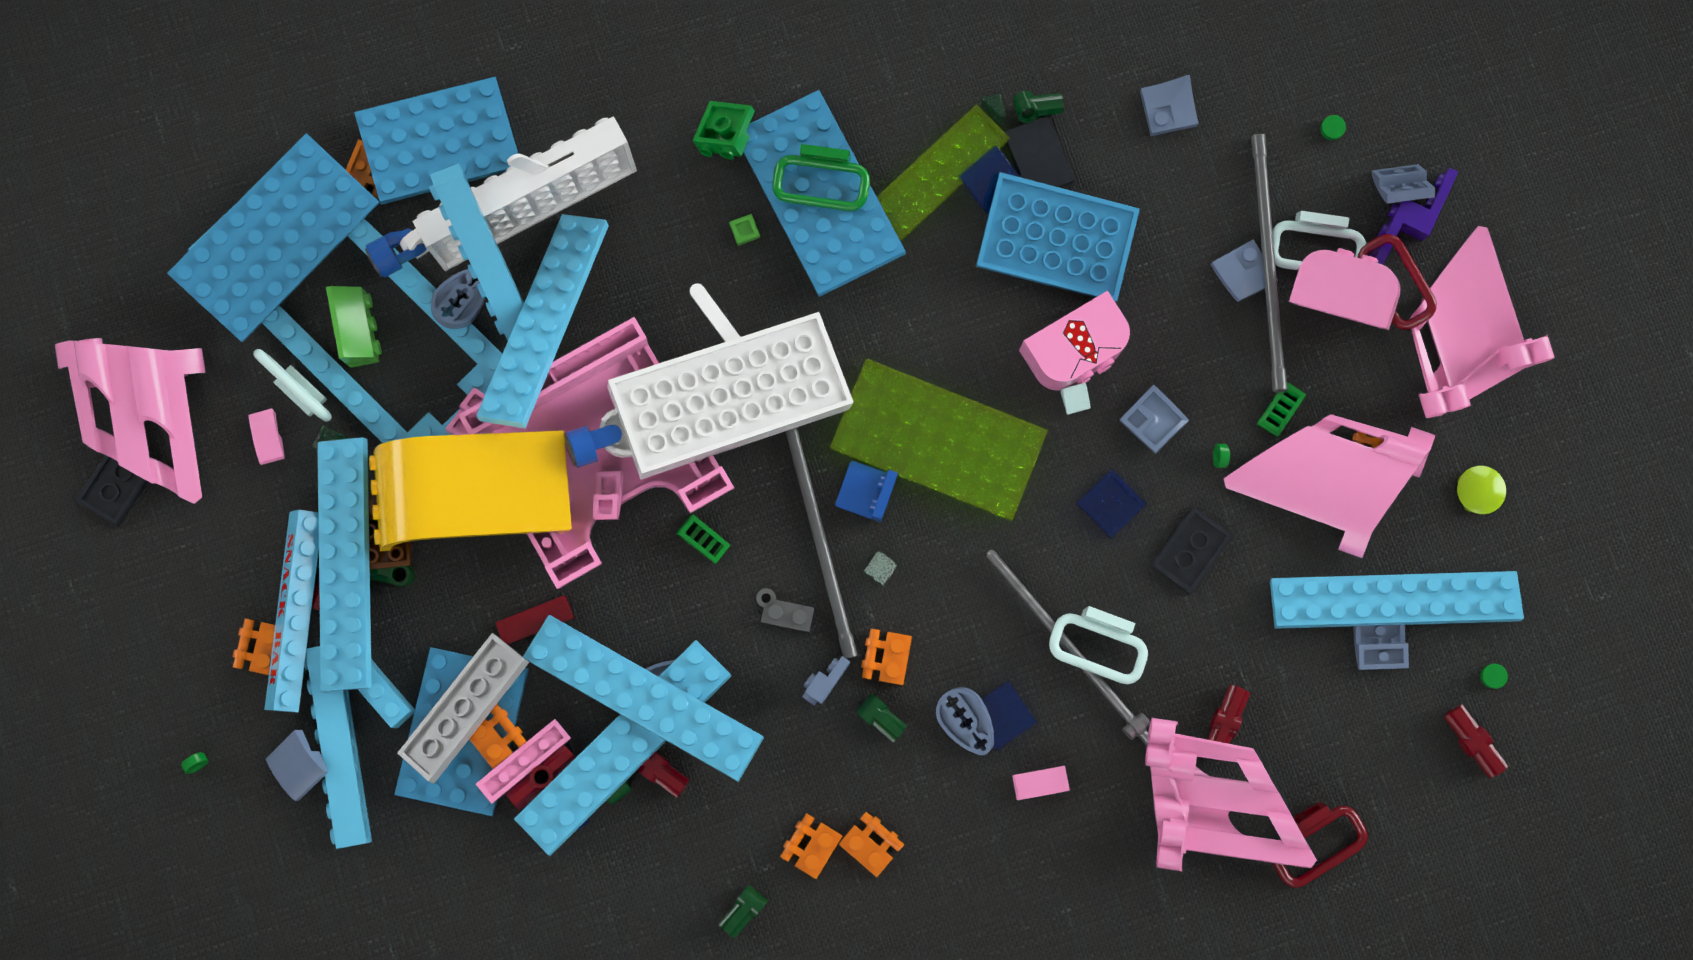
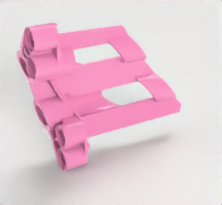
[55,338,206,504]
[1145,718,1317,871]

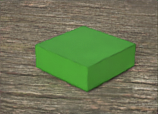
[729,214,760,246]

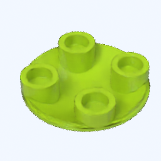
[1457,466,1506,514]

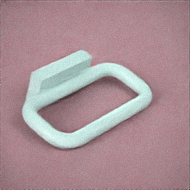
[1272,211,1366,270]
[253,349,332,422]
[1049,606,1148,684]

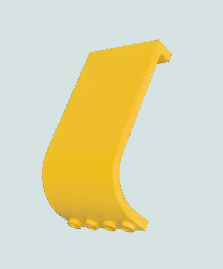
[369,431,572,551]

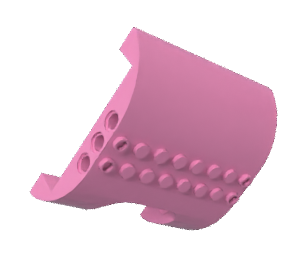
[458,317,734,589]

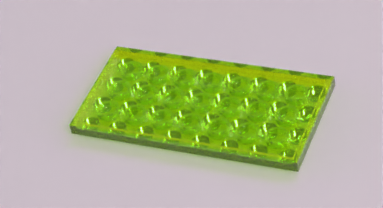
[830,358,1048,521]

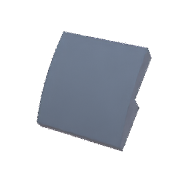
[1372,164,1435,203]
[1353,625,1409,670]
[266,730,328,801]

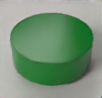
[1320,115,1346,141]
[1213,443,1230,468]
[1480,664,1508,689]
[181,752,209,774]

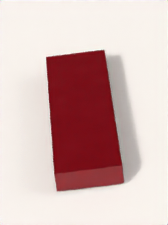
[495,595,575,645]

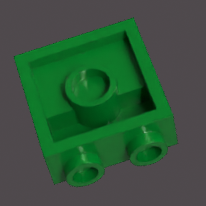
[693,101,755,160]

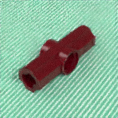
[1206,684,1250,762]
[1444,704,1508,779]
[506,745,575,811]
[637,752,690,798]

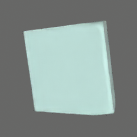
[1061,383,1091,415]

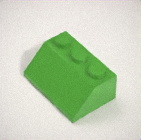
[326,286,382,368]

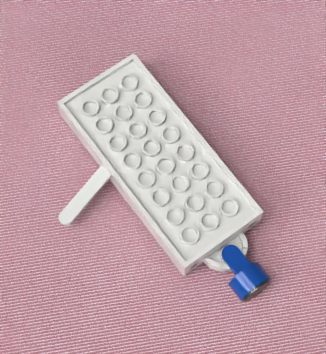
[365,116,637,278]
[564,284,854,479]

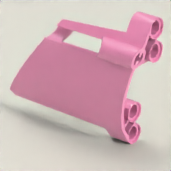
[1409,226,1555,418]
[1224,415,1435,558]

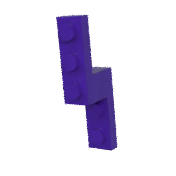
[1369,168,1458,265]

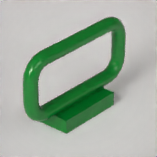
[772,144,870,211]

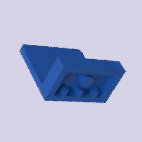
[835,461,898,523]

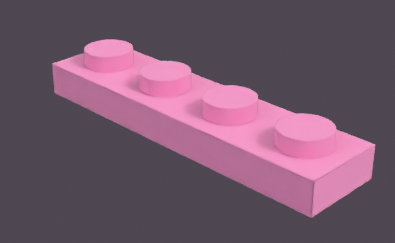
[476,719,571,804]

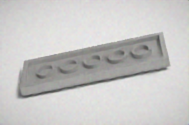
[398,633,529,784]

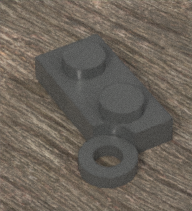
[756,588,814,632]

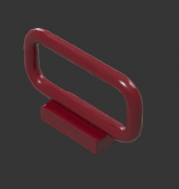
[1358,234,1437,330]
[1273,802,1368,888]

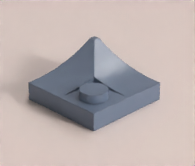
[1140,75,1199,136]
[1210,239,1278,302]
[1120,385,1189,454]

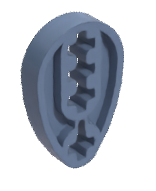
[431,269,485,329]
[936,687,994,755]

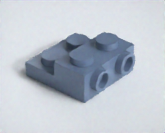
[802,656,850,706]

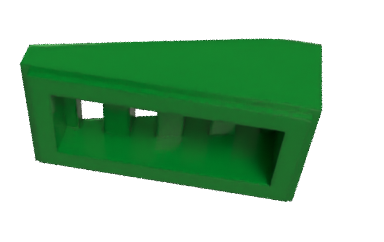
[1257,382,1306,437]
[675,514,730,564]

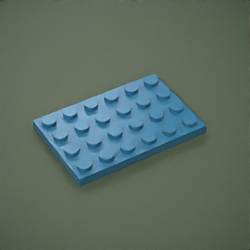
[354,77,518,205]
[976,172,1140,303]
[394,647,529,816]

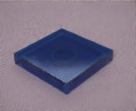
[958,145,1020,214]
[1076,469,1146,538]
[982,681,1037,751]

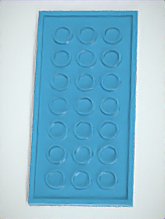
[743,90,906,297]
[167,133,380,342]

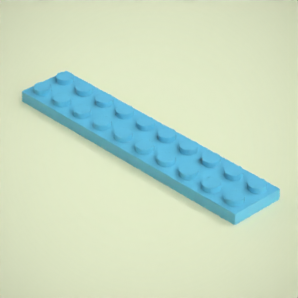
[476,214,609,428]
[318,437,372,691]
[1270,571,1524,629]
[523,615,764,782]
[514,640,731,856]

